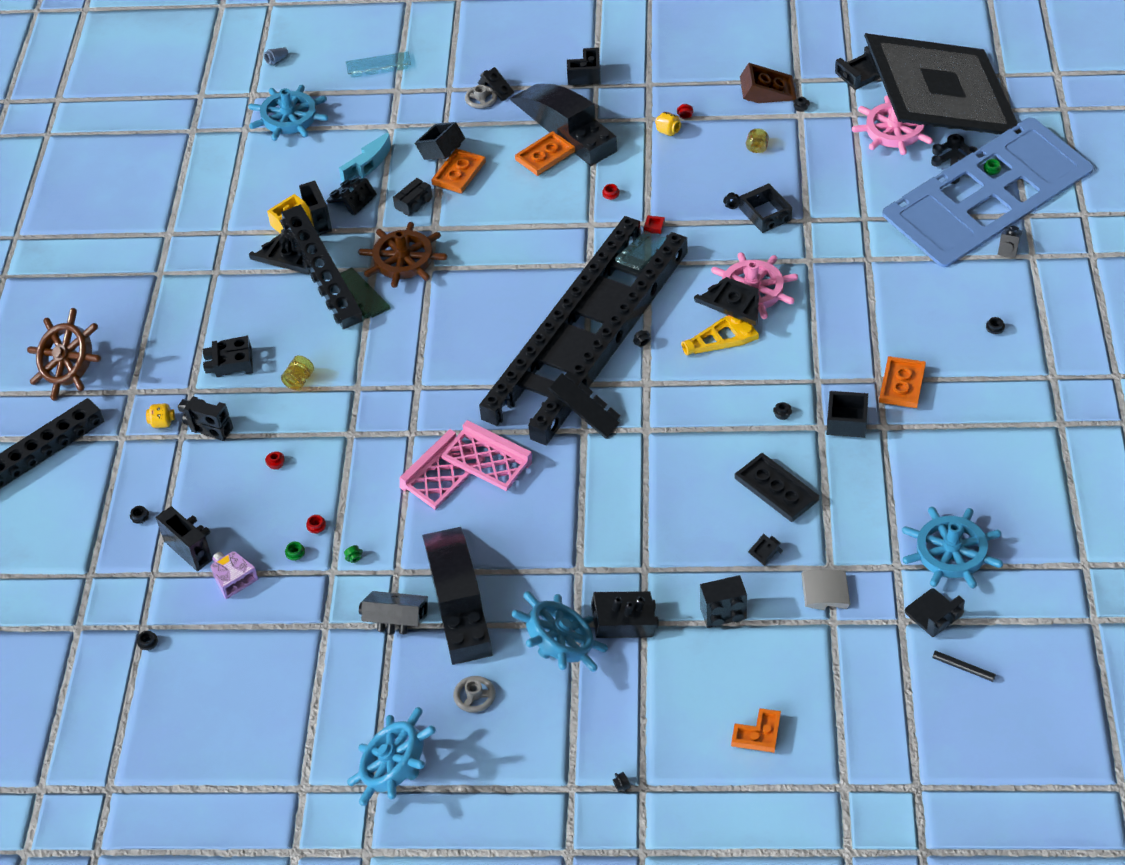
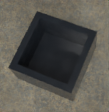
[414,122,466,160]
[826,391,868,438]
[700,575,747,628]

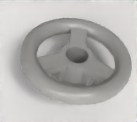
[465,85,497,109]
[453,676,495,713]

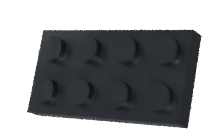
[735,453,820,522]

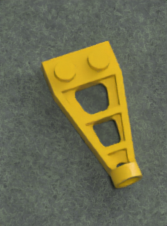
[681,315,759,355]

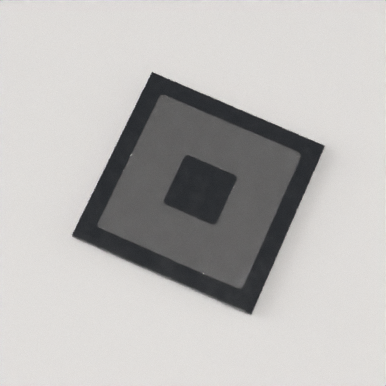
[864,33,1022,134]

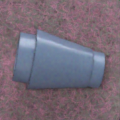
[264,47,289,65]

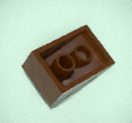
[740,63,796,103]

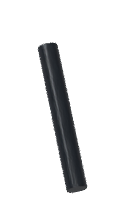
[932,650,996,682]

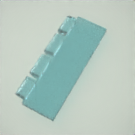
[346,51,411,77]
[615,231,666,270]

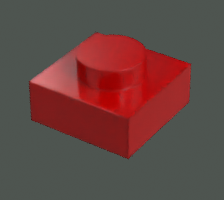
[644,215,665,234]

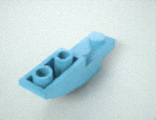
[339,132,391,181]

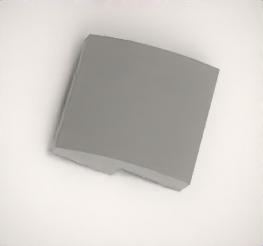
[801,569,850,610]

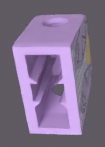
[210,552,258,599]

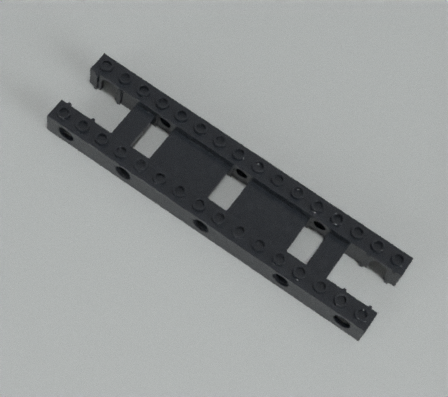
[479,216,688,446]

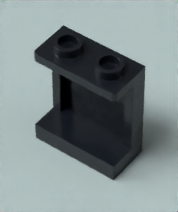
[835,46,881,90]
[299,180,332,235]

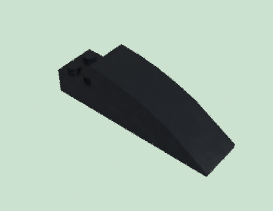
[510,84,617,166]
[422,527,493,665]

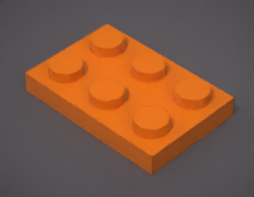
[515,131,575,176]
[431,149,486,194]
[879,356,926,408]

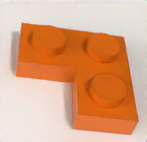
[731,708,781,753]

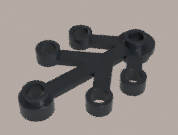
[931,134,978,184]

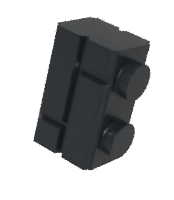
[393,178,433,216]

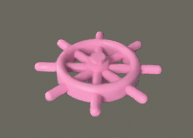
[852,95,933,155]
[711,252,798,319]

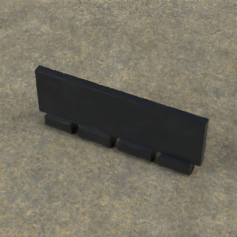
[548,371,621,439]

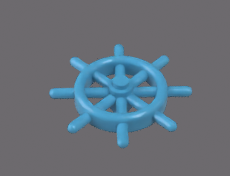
[248,85,329,141]
[902,507,1003,588]
[512,591,608,672]
[347,707,436,806]

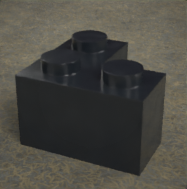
[567,47,601,85]

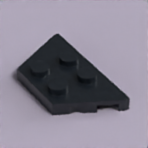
[249,235,311,274]
[694,277,759,326]

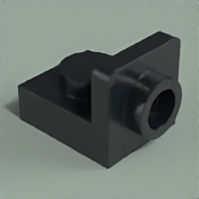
[748,533,783,566]

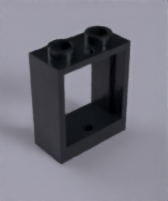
[739,183,792,233]

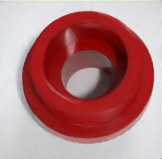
[677,104,693,119]
[602,184,619,200]
[265,451,285,470]
[306,515,326,533]

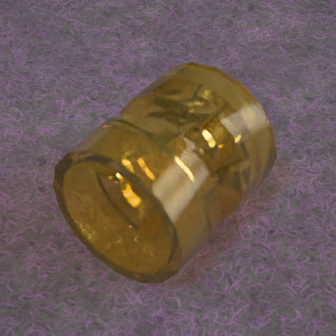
[281,355,314,391]

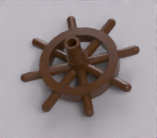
[358,222,448,288]
[27,308,101,401]

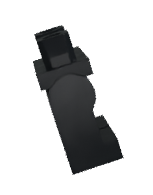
[203,335,253,377]
[178,396,233,441]

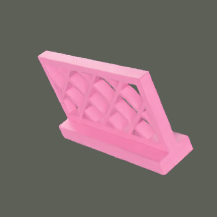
[442,420,532,491]
[399,429,485,510]

